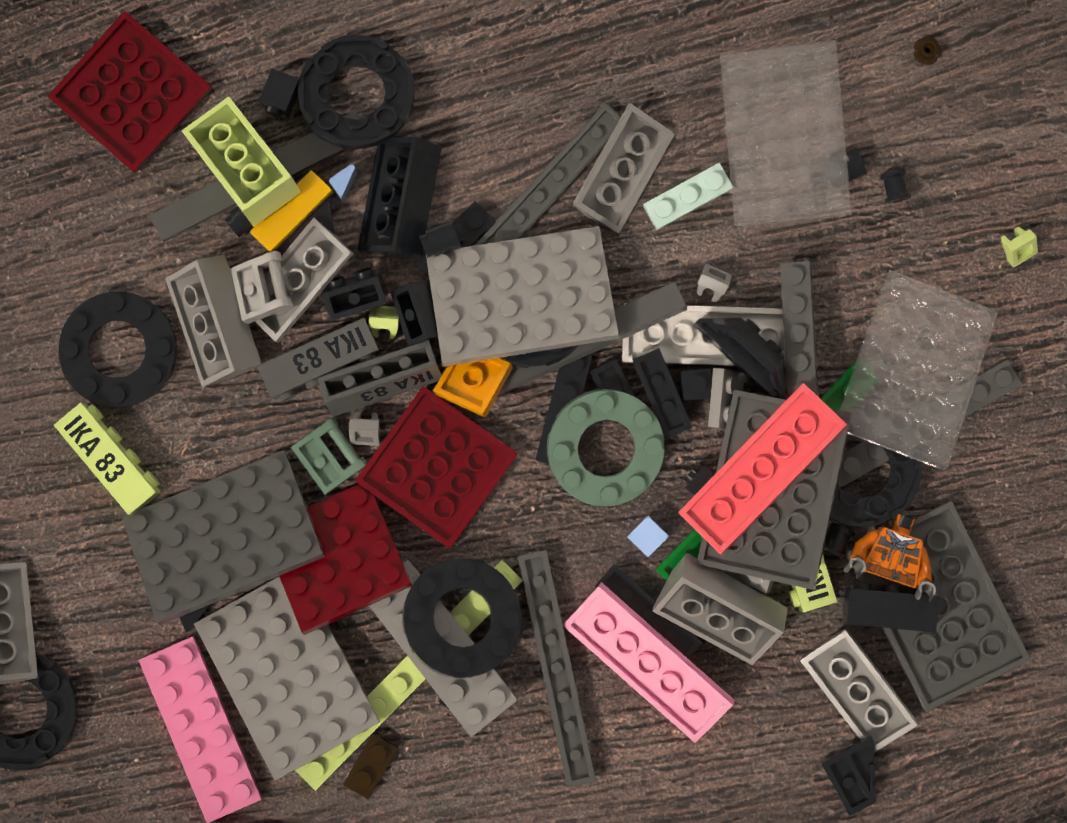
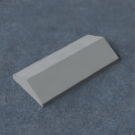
[572,103,675,234]
[255,218,353,343]
[0,562,38,684]
[800,628,919,753]

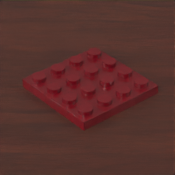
[47,11,213,174]
[355,386,518,549]
[279,482,412,635]

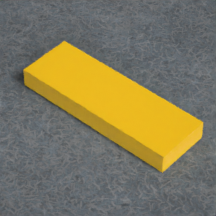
[250,170,333,252]

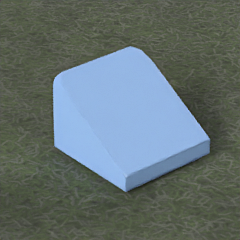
[329,164,357,202]
[627,516,669,557]

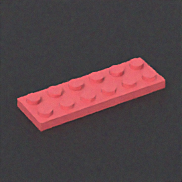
[678,383,848,555]

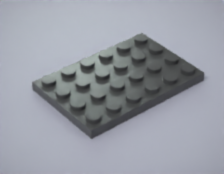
[697,390,852,590]
[122,450,325,625]
[845,501,1031,712]

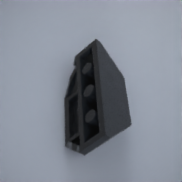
[693,317,786,400]

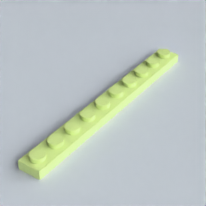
[295,560,523,791]

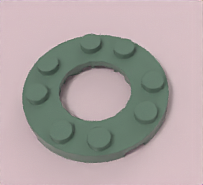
[547,389,664,506]

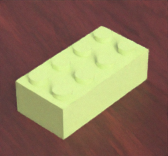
[182,97,301,227]

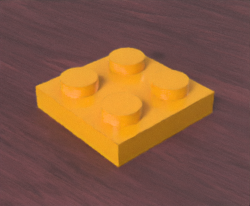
[433,358,513,418]

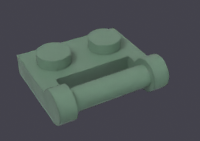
[291,417,367,495]

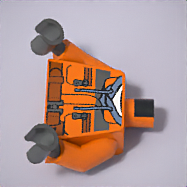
[844,514,936,602]

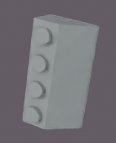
[165,255,262,387]
[652,553,788,665]

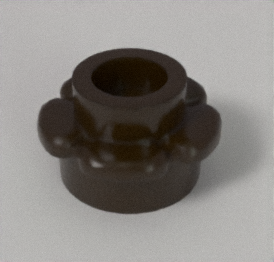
[914,36,942,65]

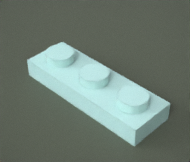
[643,163,733,230]

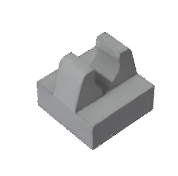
[697,264,732,302]
[349,412,380,446]

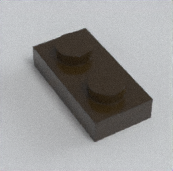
[343,732,398,799]

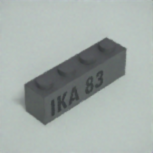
[257,318,381,402]
[318,340,442,417]

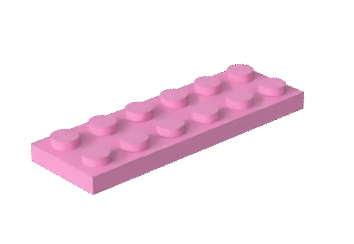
[563,582,735,743]
[139,636,263,823]

